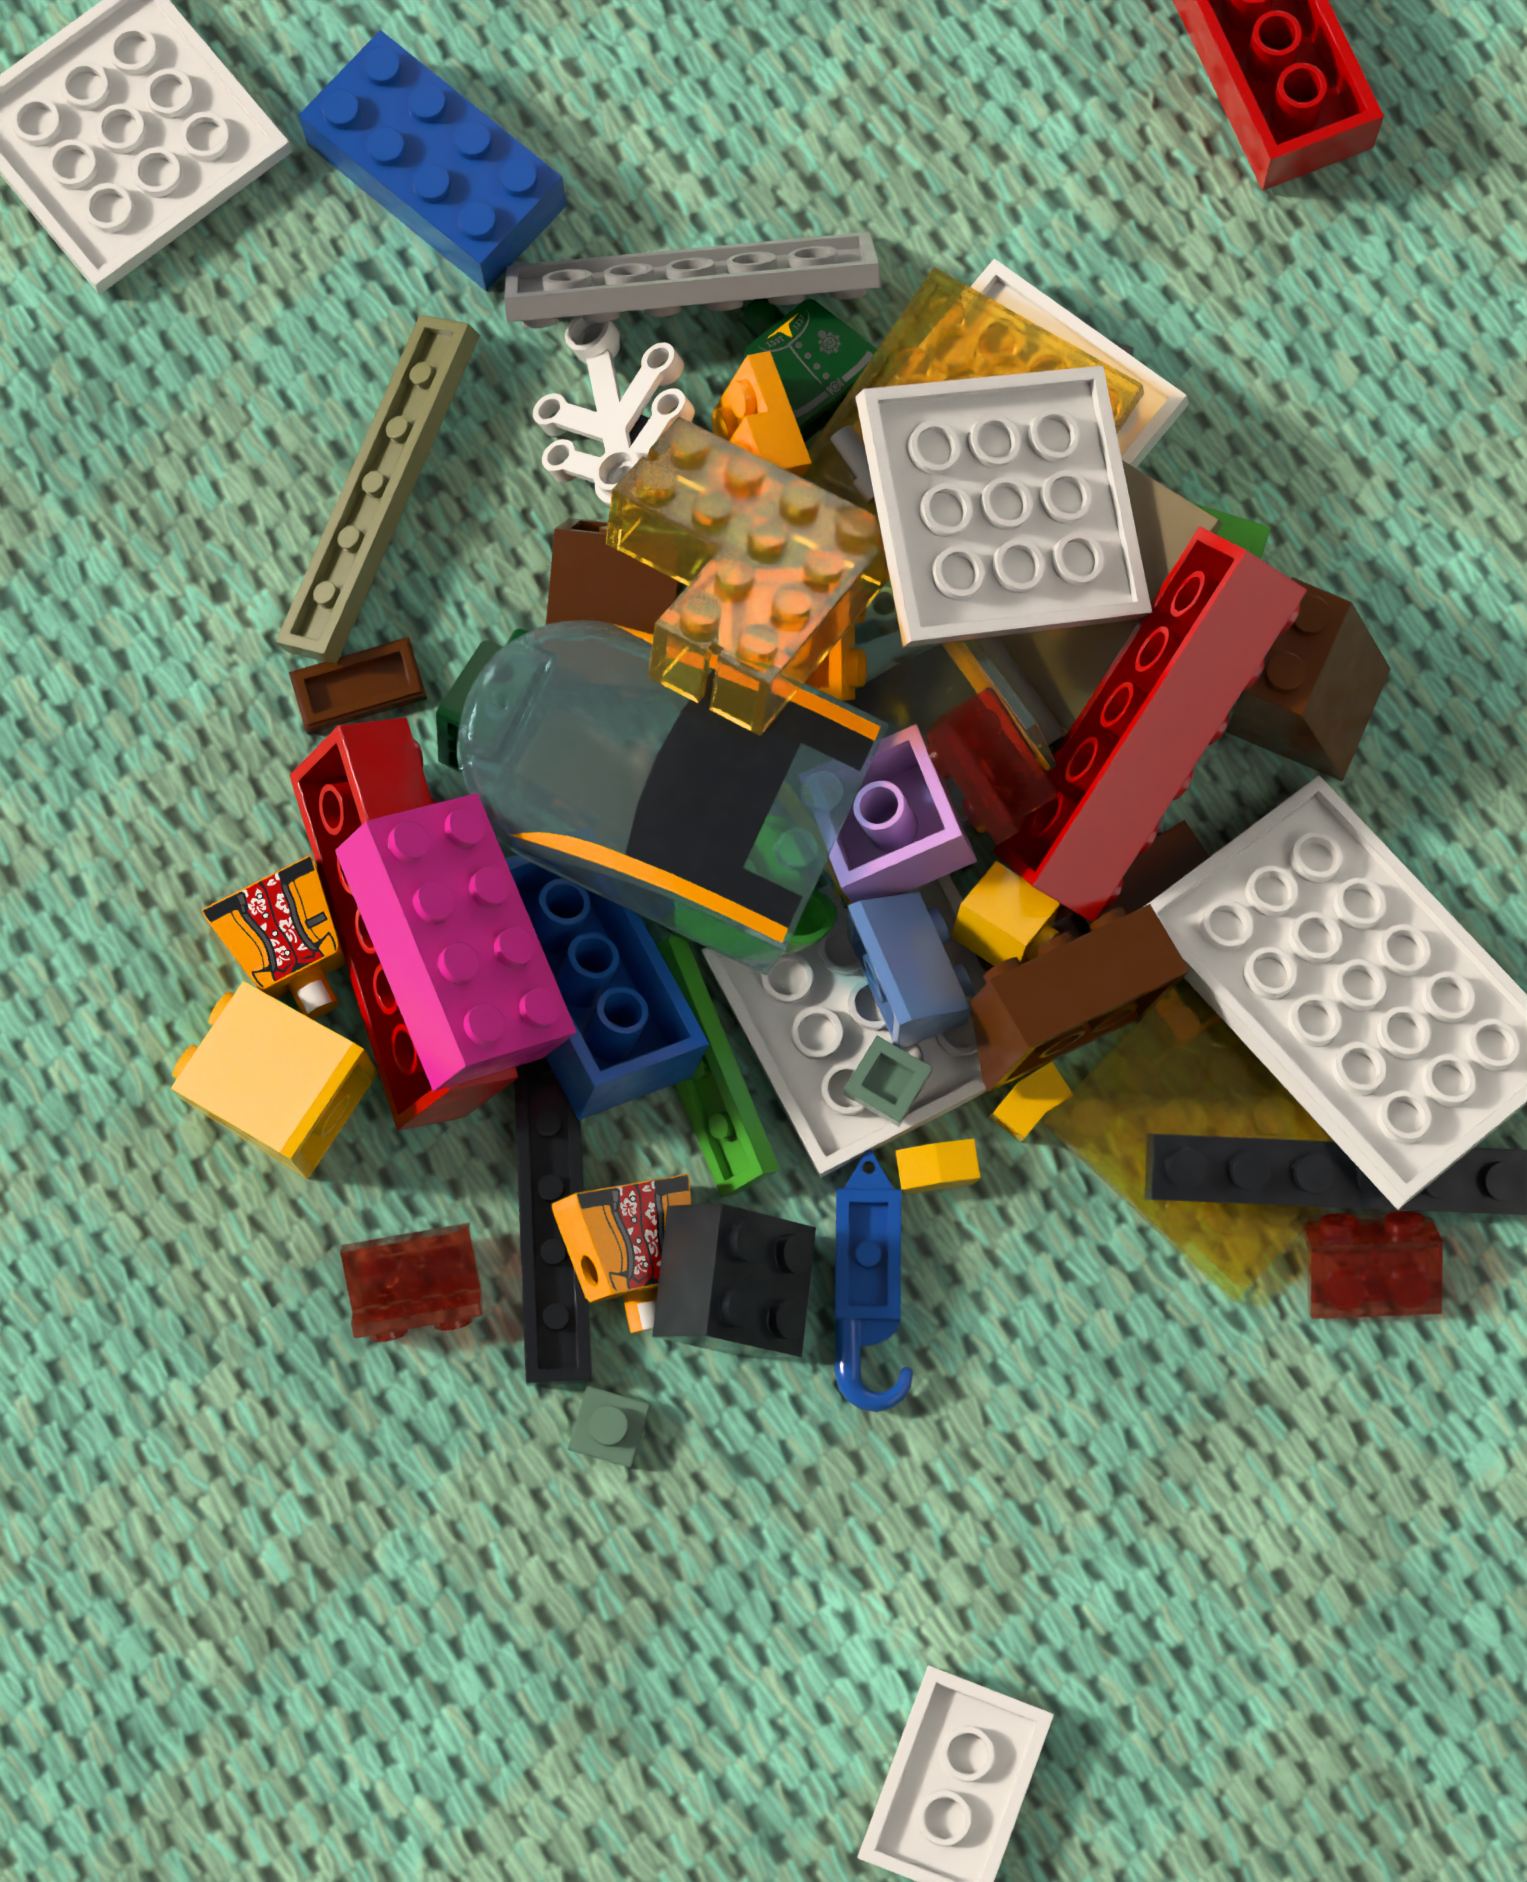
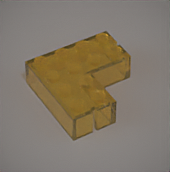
[605,417,889,736]

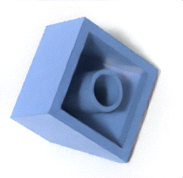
[847,892,976,1049]

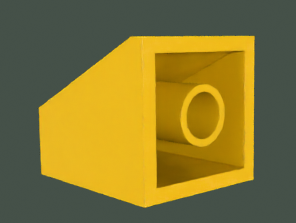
[171,981,379,1180]

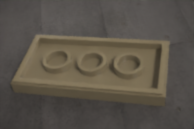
[979,460,1223,730]

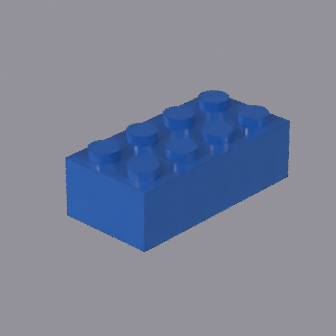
[298,30,567,291]
[505,829,709,1120]

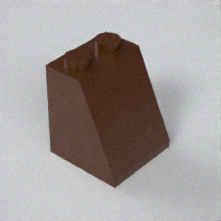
[541,518,692,702]
[1226,577,1391,781]

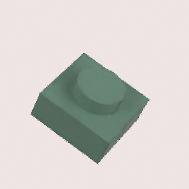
[843,1035,933,1127]
[568,1386,650,1469]

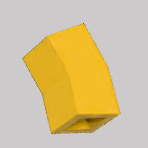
[989,1061,1073,1142]
[895,1138,981,1195]

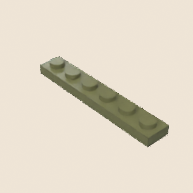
[275,315,480,664]

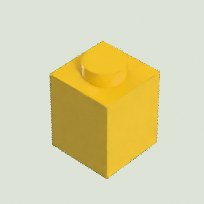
[950,861,1061,966]

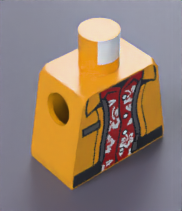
[201,855,346,1019]
[551,1174,691,1334]

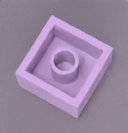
[797,724,977,904]

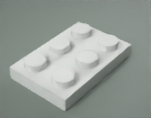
[857,1665,1054,1882]

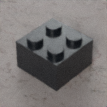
[652,1203,816,1358]

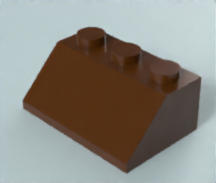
[970,904,1190,1092]

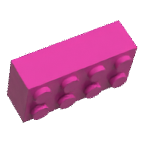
[335,793,577,1092]

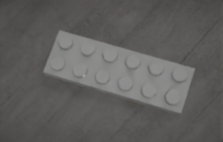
[504,232,881,328]

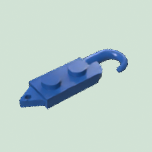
[834,1149,913,1412]

